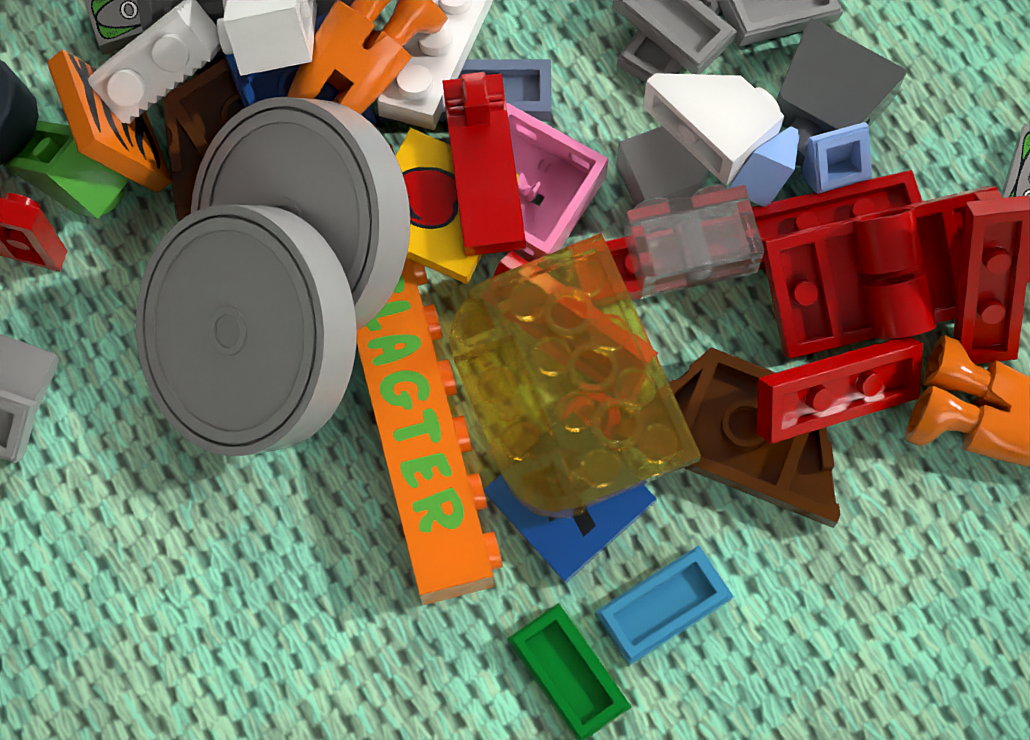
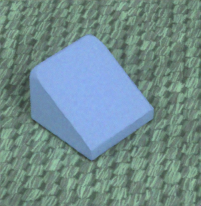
[802,122,872,194]
[729,126,799,207]

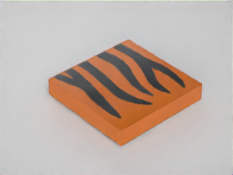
[47,49,173,193]

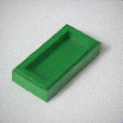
[507,603,632,740]

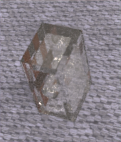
[624,184,764,298]

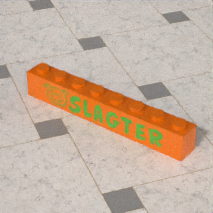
[356,125,503,606]

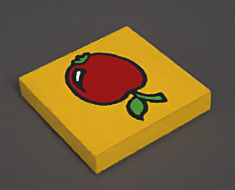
[395,128,519,284]

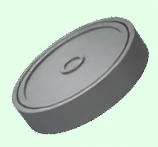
[191,97,410,331]
[136,205,357,456]

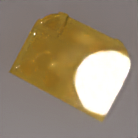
[449,233,701,518]

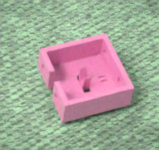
[506,103,609,270]

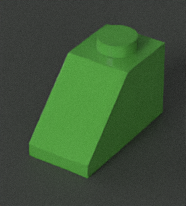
[2,120,130,219]

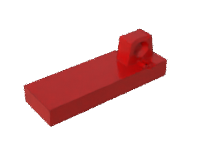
[442,72,526,256]
[953,190,1030,364]
[757,337,923,444]

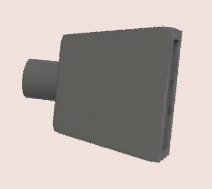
[776,18,908,166]

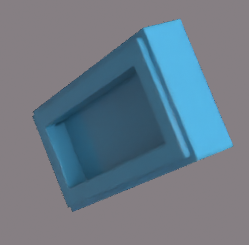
[595,545,734,666]

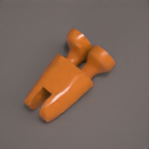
[287,0,448,114]
[905,335,1030,467]

